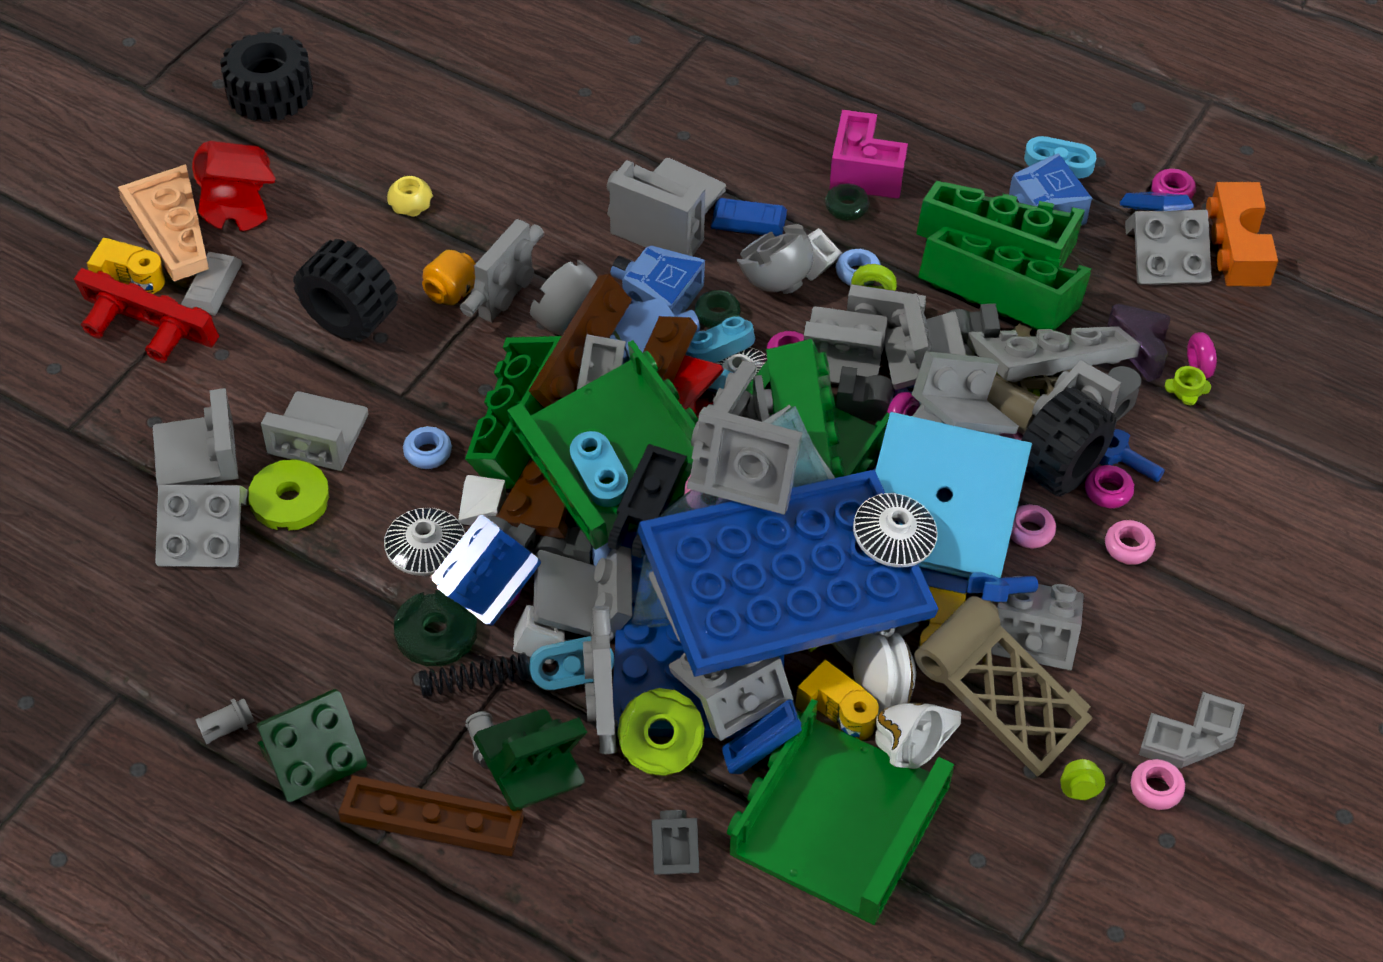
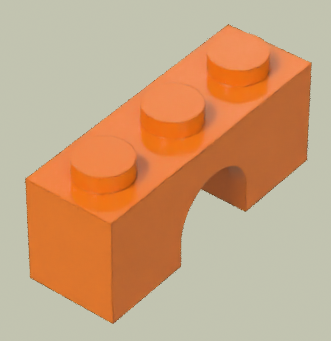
[1206,182,1278,286]

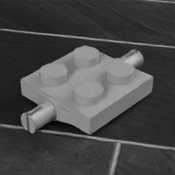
[460,219,544,323]
[583,606,618,754]

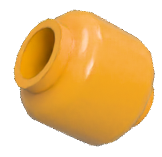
[422,250,476,305]

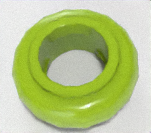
[851,264,897,291]

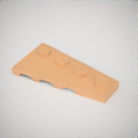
[118,164,209,281]

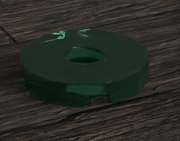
[394,590,477,666]

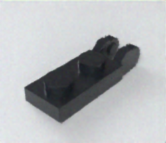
[607,444,688,558]

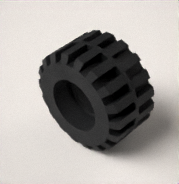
[220,31,313,122]
[293,239,398,342]
[1021,387,1117,497]

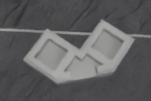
[1139,692,1245,768]

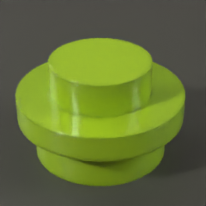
[1060,759,1105,800]

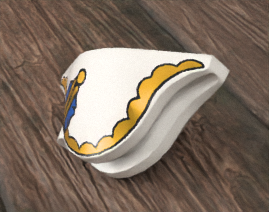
[853,628,916,713]
[875,703,961,769]

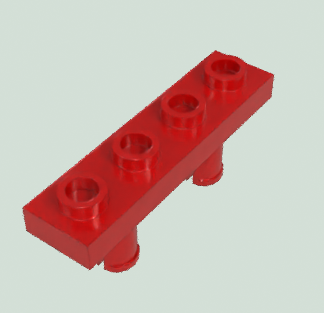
[74,268,219,363]

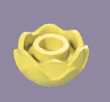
[387,176,433,217]

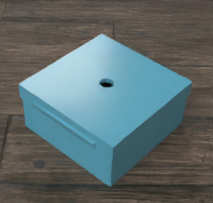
[875,412,1032,582]

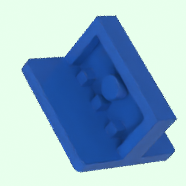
[432,515,541,626]

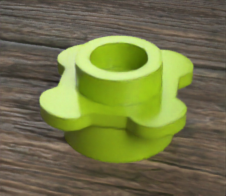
[1164,366,1211,405]

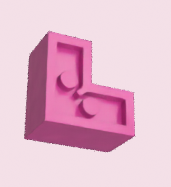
[829,110,908,199]

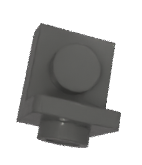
[651,810,699,875]

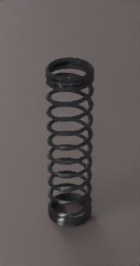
[418,652,530,699]

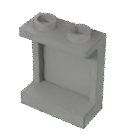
[607,160,705,256]

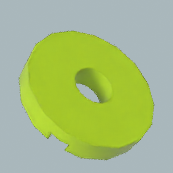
[249,459,329,531]
[617,688,705,776]

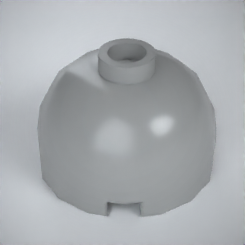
[737,224,813,294]
[530,260,598,336]

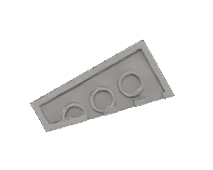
[967,326,1140,382]

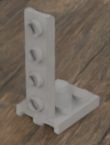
[687,360,803,515]

